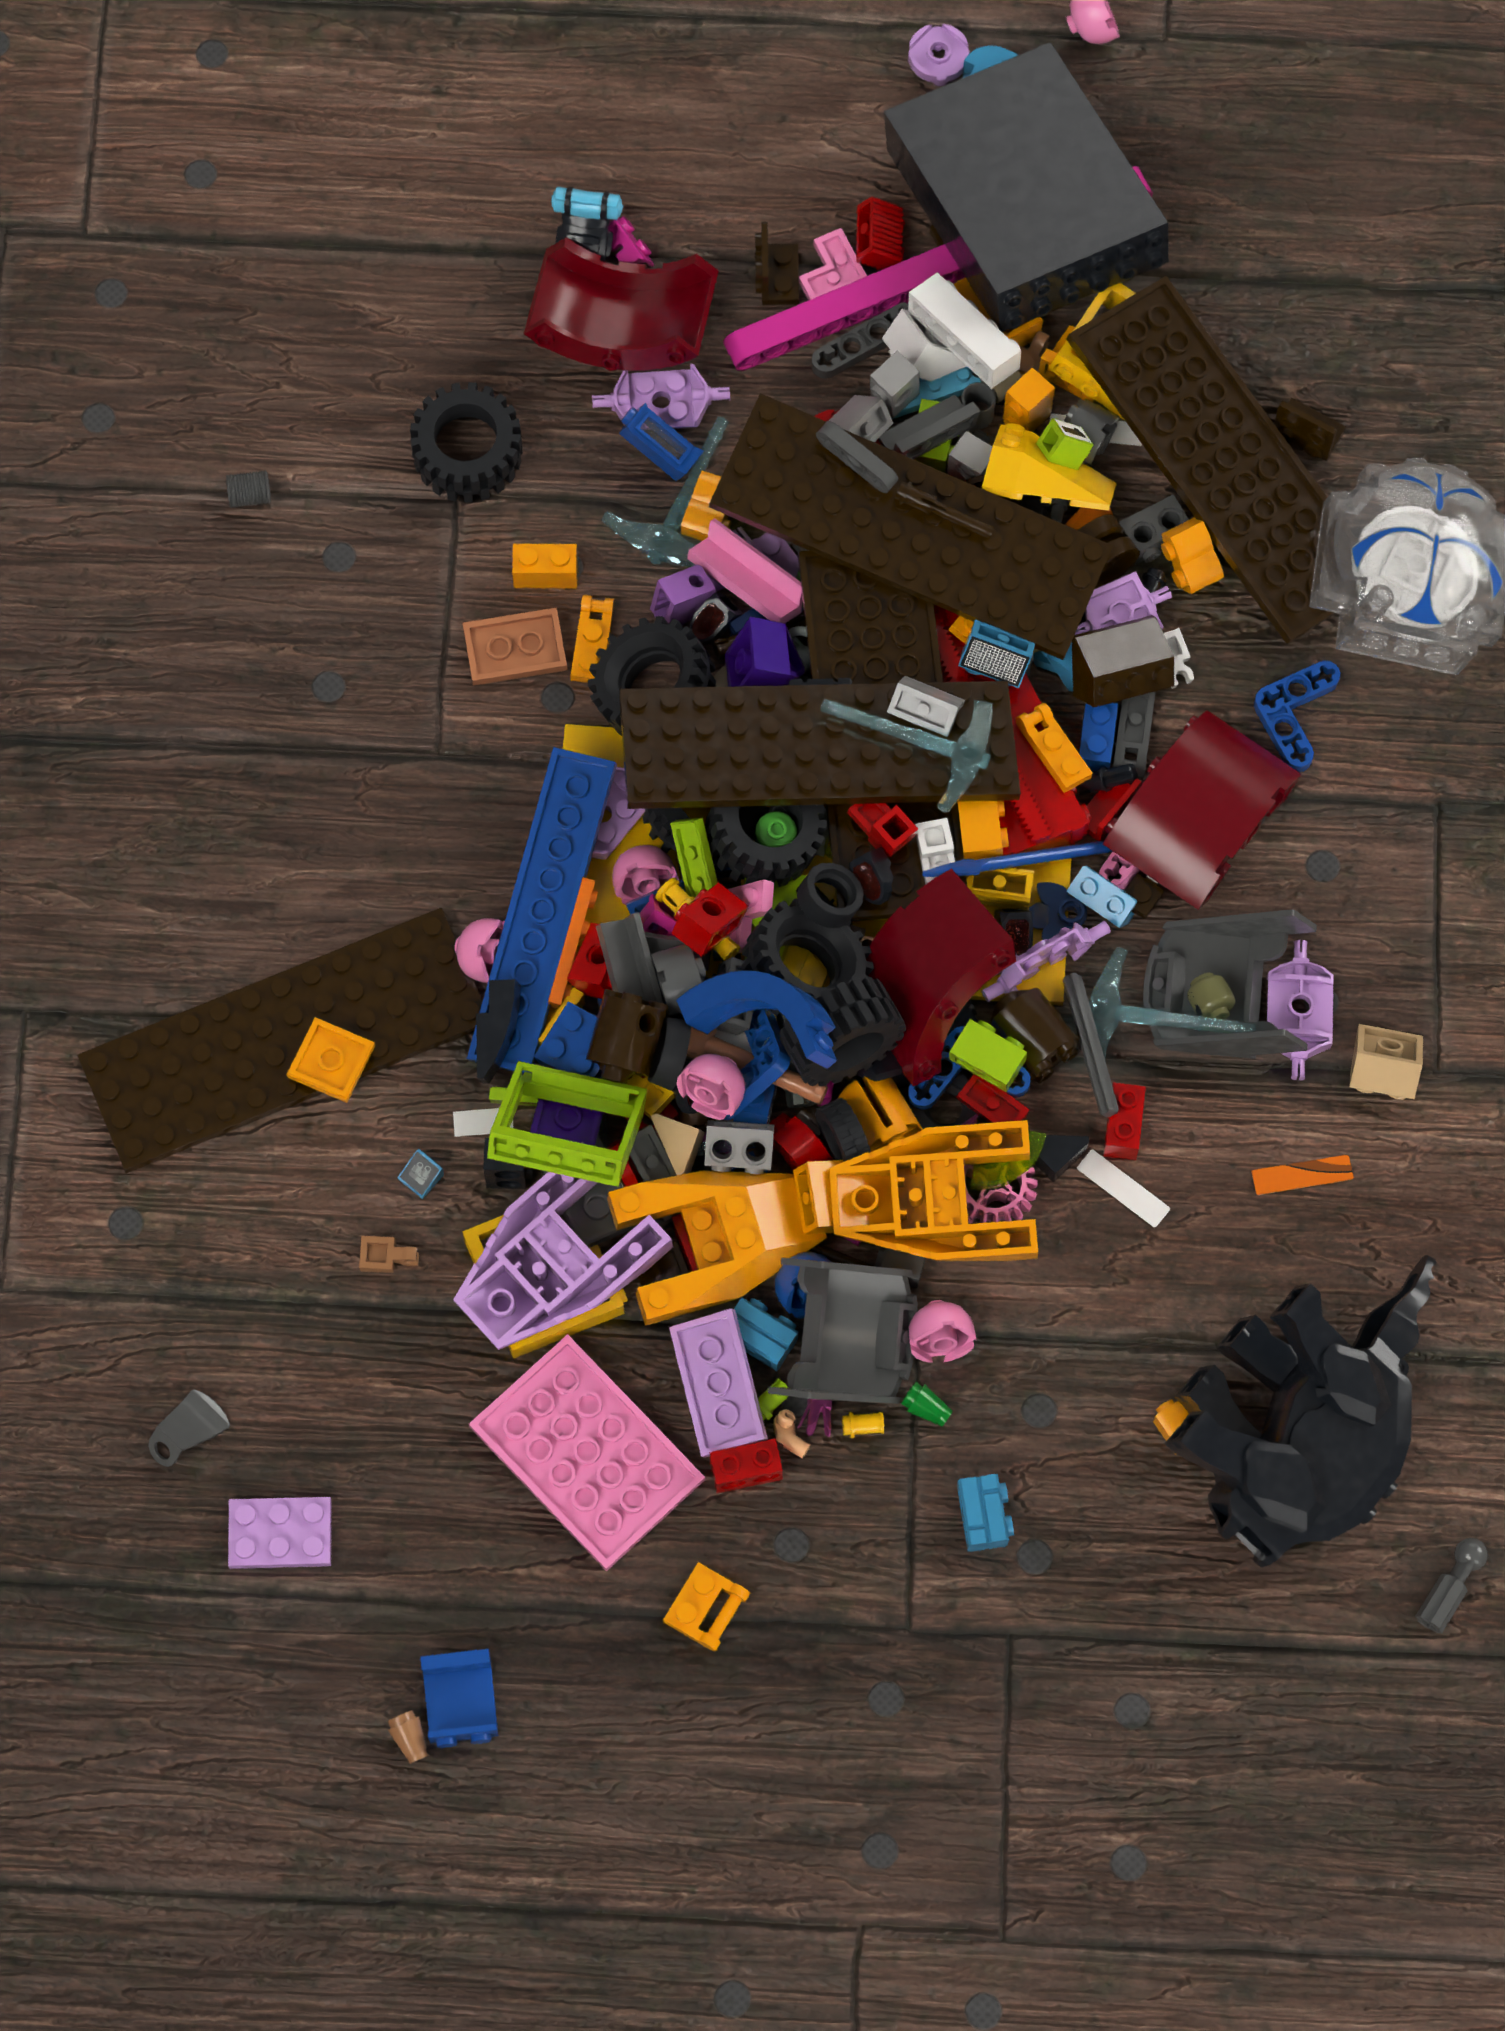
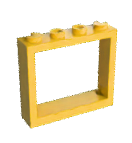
[1048,283,1136,419]
[462,1215,628,1359]

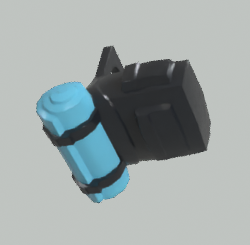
[551,186,623,262]

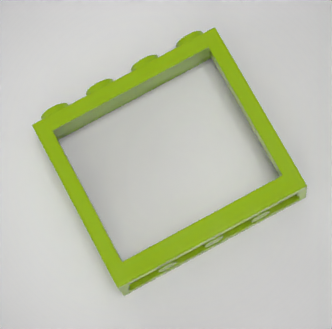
[487,1061,647,1187]

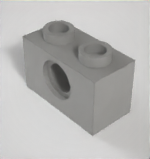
[870,350,920,419]

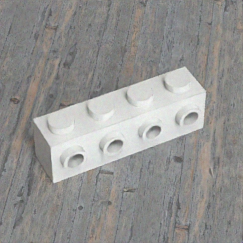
[908,273,1021,389]

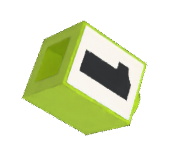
[1036,418,1094,470]

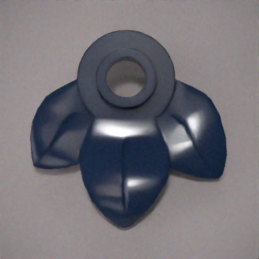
[1029,882,1087,940]

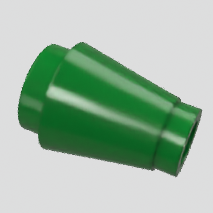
[901,1382,953,1427]

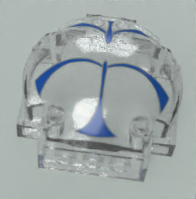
[1309,458,1505,676]

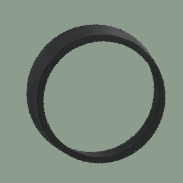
[647,1017,691,1091]

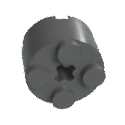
[1064,399,1120,469]
[651,944,706,1016]

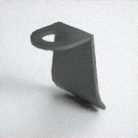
[149,1390,230,1467]

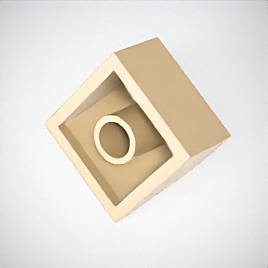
[1349,1024,1423,1100]

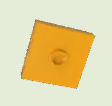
[287,1017,375,1103]

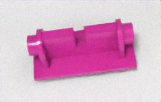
[609,216,655,267]

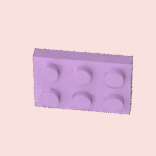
[228,1497,331,1569]

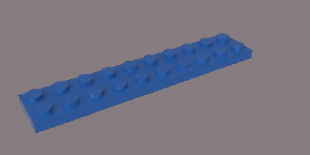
[467,747,617,1074]

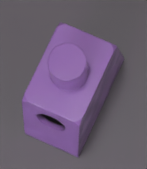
[650,565,726,625]

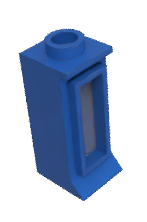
[619,403,704,481]

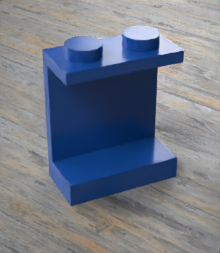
[420,1649,498,1748]

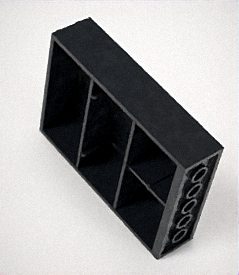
[884,42,1169,332]

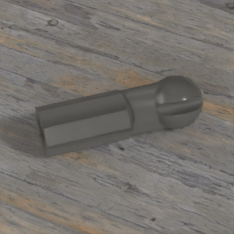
[1415,1538,1488,1633]

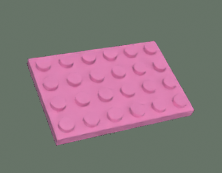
[469,1334,705,1571]

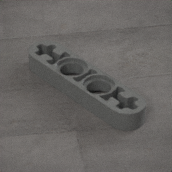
[812,303,908,379]

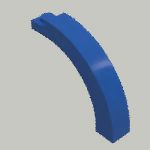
[676,971,837,1069]

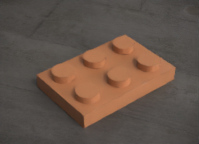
[462,607,567,686]

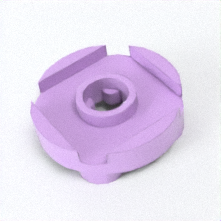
[908,24,969,86]

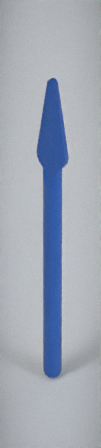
[922,840,1113,877]

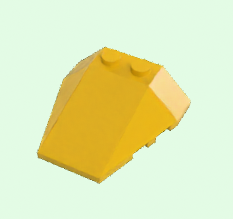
[981,423,1117,511]

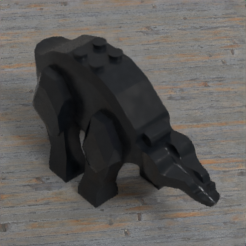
[1165,1255,1437,1568]

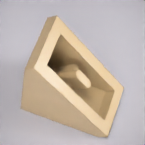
[650,1114,705,1175]

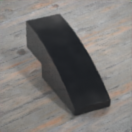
[476,979,521,1084]

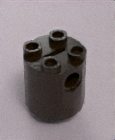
[990,988,1080,1084]
[586,989,668,1084]

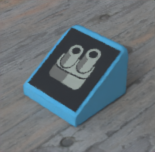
[397,1149,444,1199]

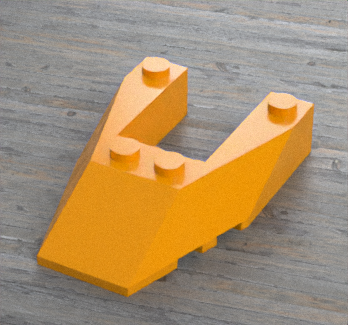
[829,1120,1038,1261]
[607,1170,827,1326]

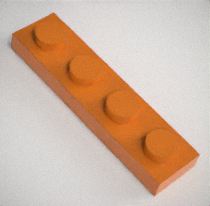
[548,877,598,1009]

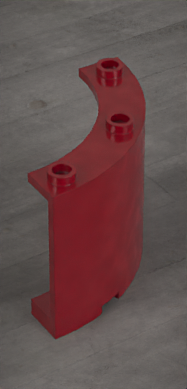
[524,237,719,371]
[1103,710,1302,910]
[866,868,1016,1087]

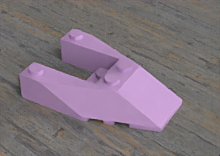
[453,1142,673,1350]

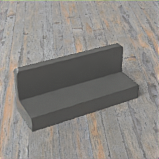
[878,395,980,459]
[596,912,664,1004]

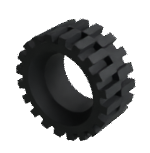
[410,382,522,503]
[705,805,827,887]
[779,977,906,1086]

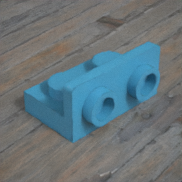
[1066,865,1137,928]

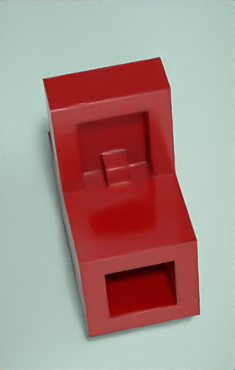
[847,803,918,857]
[769,1113,833,1172]

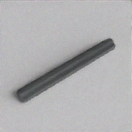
[1063,973,1119,1117]

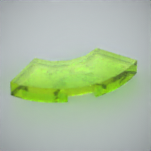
[970,1131,1047,1190]

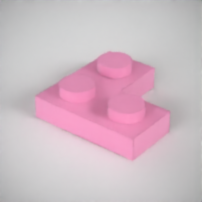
[799,228,867,301]
[728,879,774,954]

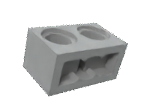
[947,431,992,481]
[704,1120,774,1174]

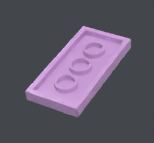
[669,1308,768,1457]

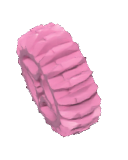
[964,1160,1038,1224]

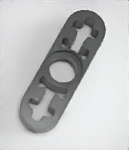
[816,421,898,493]

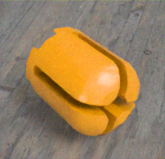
[838,1076,923,1152]

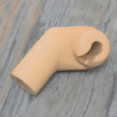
[773,1409,811,1459]

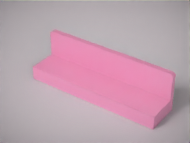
[687,518,803,623]

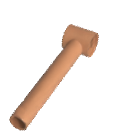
[687,1027,828,1105]

